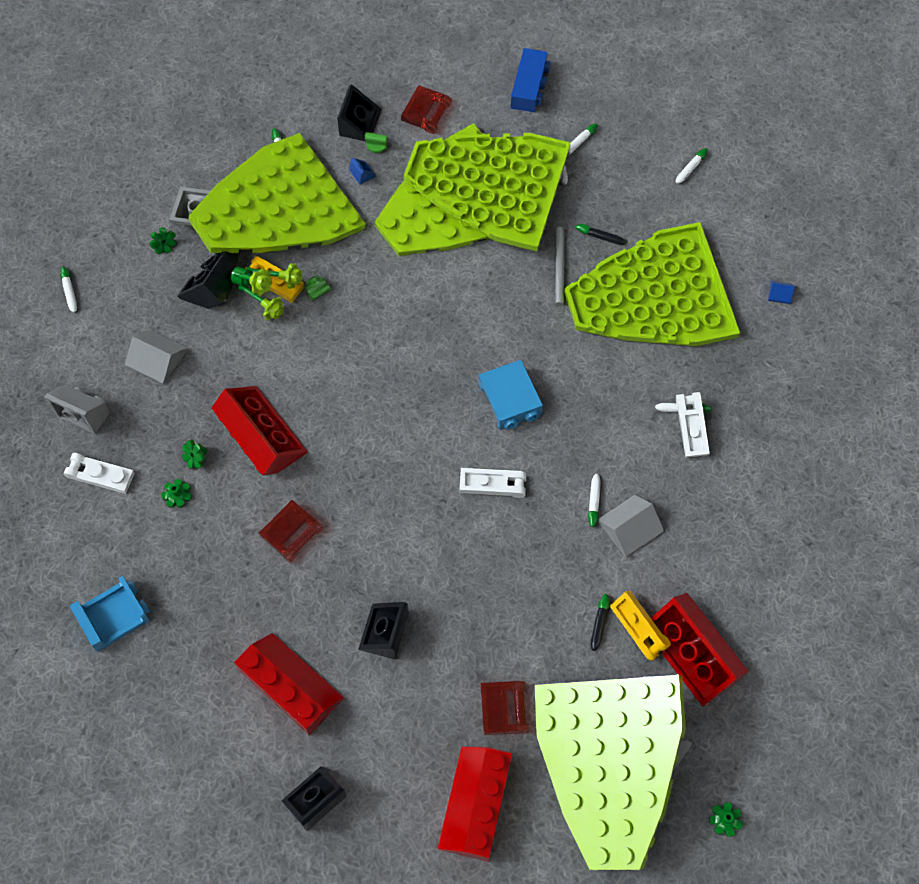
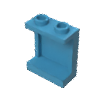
[478,360,543,430]
[70,575,150,652]

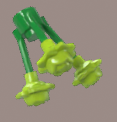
[231,263,302,321]

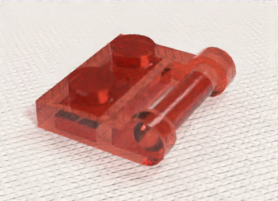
[401,85,452,134]
[259,500,323,563]
[480,681,529,735]

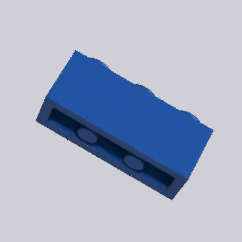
[510,48,550,113]

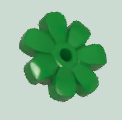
[149,227,177,255]
[181,440,207,469]
[161,479,192,508]
[709,802,743,837]

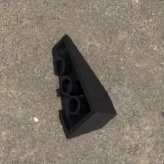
[177,249,241,309]

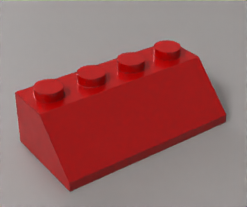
[211,386,308,476]
[650,593,749,707]
[234,633,344,736]
[437,747,512,862]

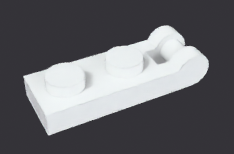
[676,392,710,458]
[63,453,135,494]
[460,468,526,498]

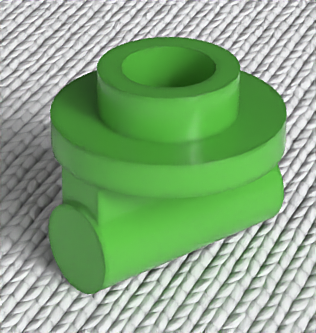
[365,132,387,153]
[304,275,331,301]

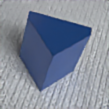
[349,158,376,185]
[768,281,795,304]

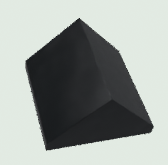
[337,84,381,141]
[358,602,409,660]
[281,766,347,831]

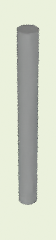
[555,227,564,306]

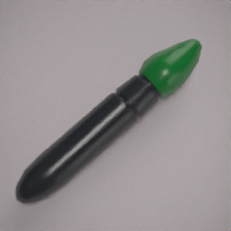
[575,224,626,245]
[590,594,610,651]

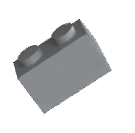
[44,385,110,435]

